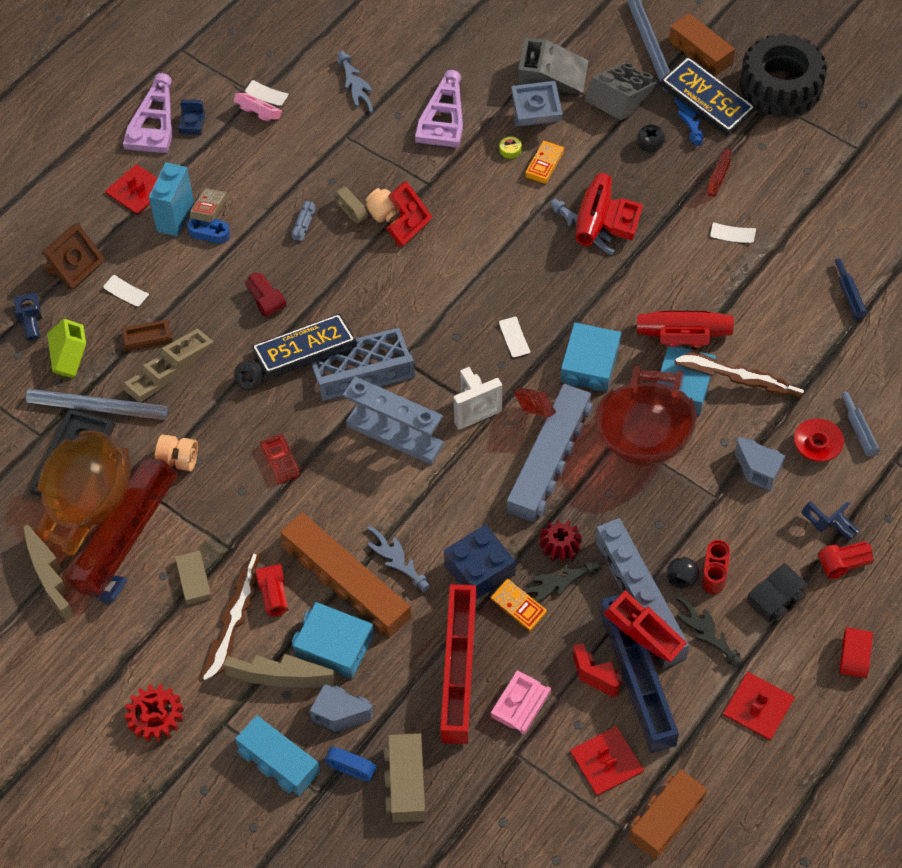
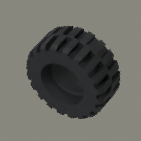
[740,33,827,118]

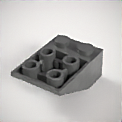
[518,37,589,95]
[584,63,659,120]

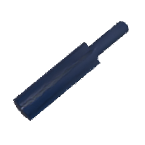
[835,258,868,320]

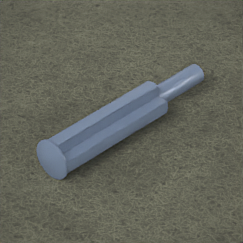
[841,391,880,457]

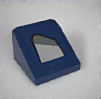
[93,575,127,606]

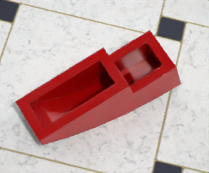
[602,590,687,663]

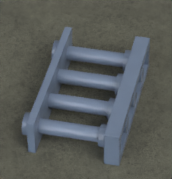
[343,376,444,465]

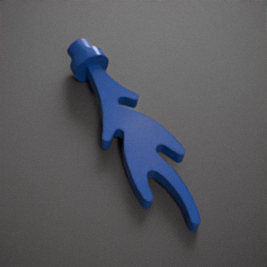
[674,96,703,146]

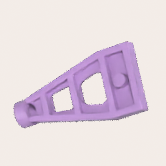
[415,70,463,148]
[123,73,172,153]

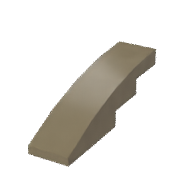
[123,328,214,403]
[24,524,74,622]
[223,654,336,688]

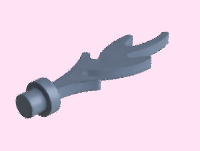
[337,51,373,114]
[550,198,614,255]
[367,526,430,593]

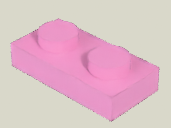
[233,93,282,121]

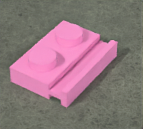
[491,670,551,735]

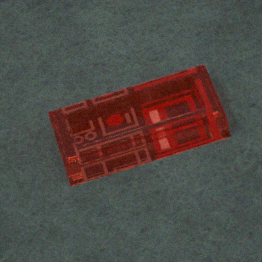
[708,148,732,197]
[514,387,556,417]
[260,433,301,484]

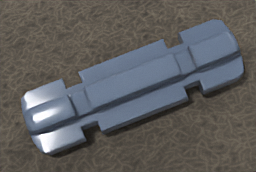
[291,201,315,241]

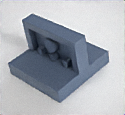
[511,81,563,127]

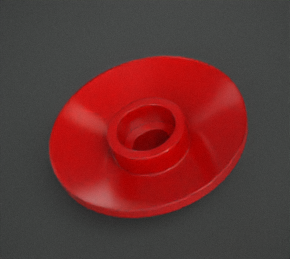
[794,418,844,462]

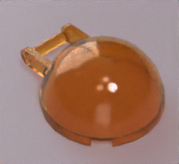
[35,430,129,556]

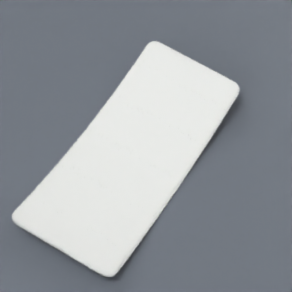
[245,80,289,106]
[710,223,756,243]
[103,275,149,306]
[499,317,531,357]

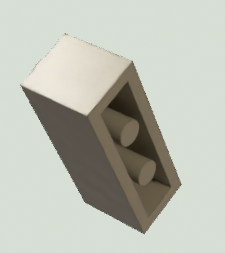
[384,733,426,823]

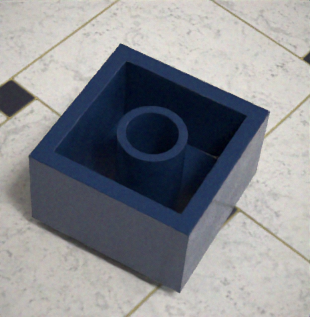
[444,524,516,600]

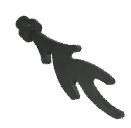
[523,560,601,603]
[676,595,743,668]

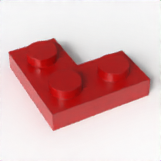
[386,181,433,246]

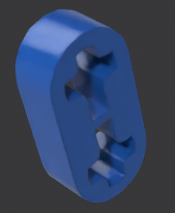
[187,218,230,244]
[324,747,376,781]

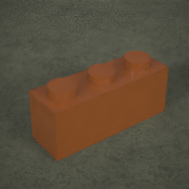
[669,13,735,76]
[629,769,707,860]

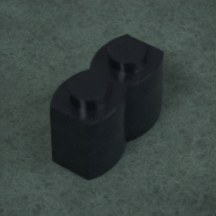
[746,563,807,623]

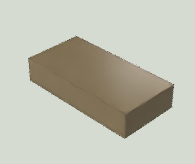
[175,550,212,605]

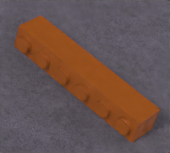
[280,512,411,638]

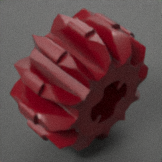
[539,519,582,564]

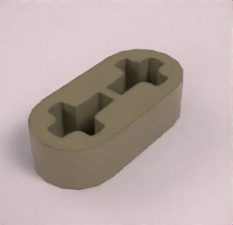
[334,186,368,224]

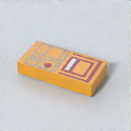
[526,141,564,184]
[491,578,547,632]

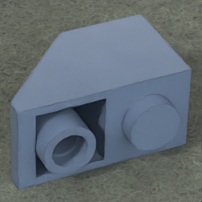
[735,436,785,491]
[310,684,374,732]

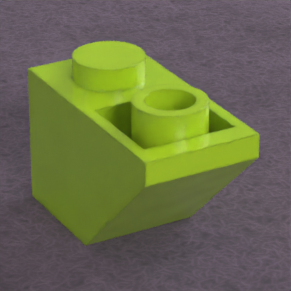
[47,318,86,379]

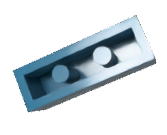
[235,715,320,796]

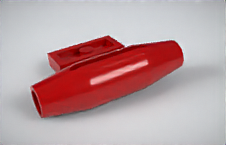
[575,173,643,246]
[637,310,734,348]

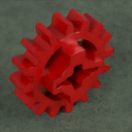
[125,684,184,742]

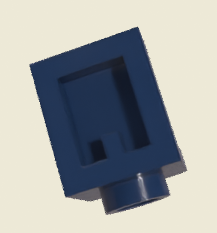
[179,99,205,135]

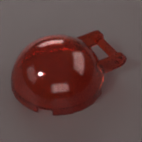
[596,366,697,466]

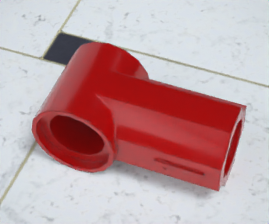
[817,541,874,579]
[256,564,288,617]

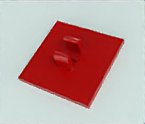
[105,164,158,215]
[723,672,795,741]
[570,726,644,796]

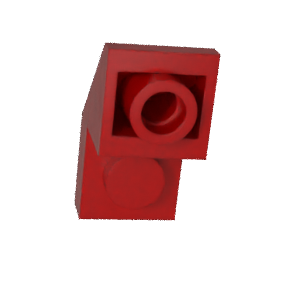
[573,643,622,698]

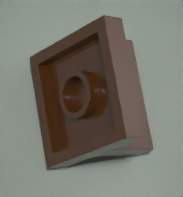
[41,223,105,289]

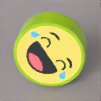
[499,136,522,159]

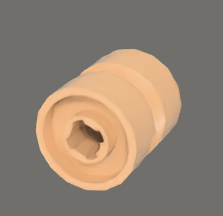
[155,434,198,472]

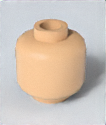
[366,188,399,223]

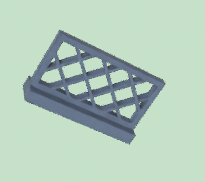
[311,328,415,401]

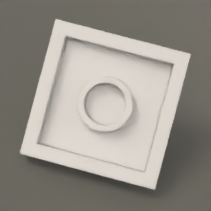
[454,367,502,430]

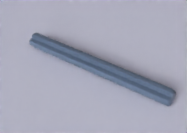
[627,0,670,92]
[25,389,168,420]

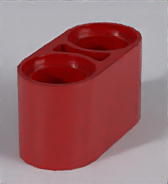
[702,540,730,594]
[839,627,873,679]

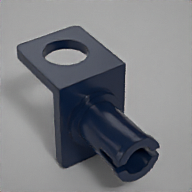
[14,293,42,341]
[801,501,860,542]

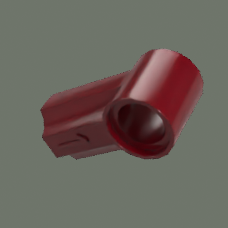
[245,272,287,318]

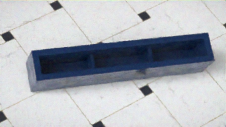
[600,594,679,753]

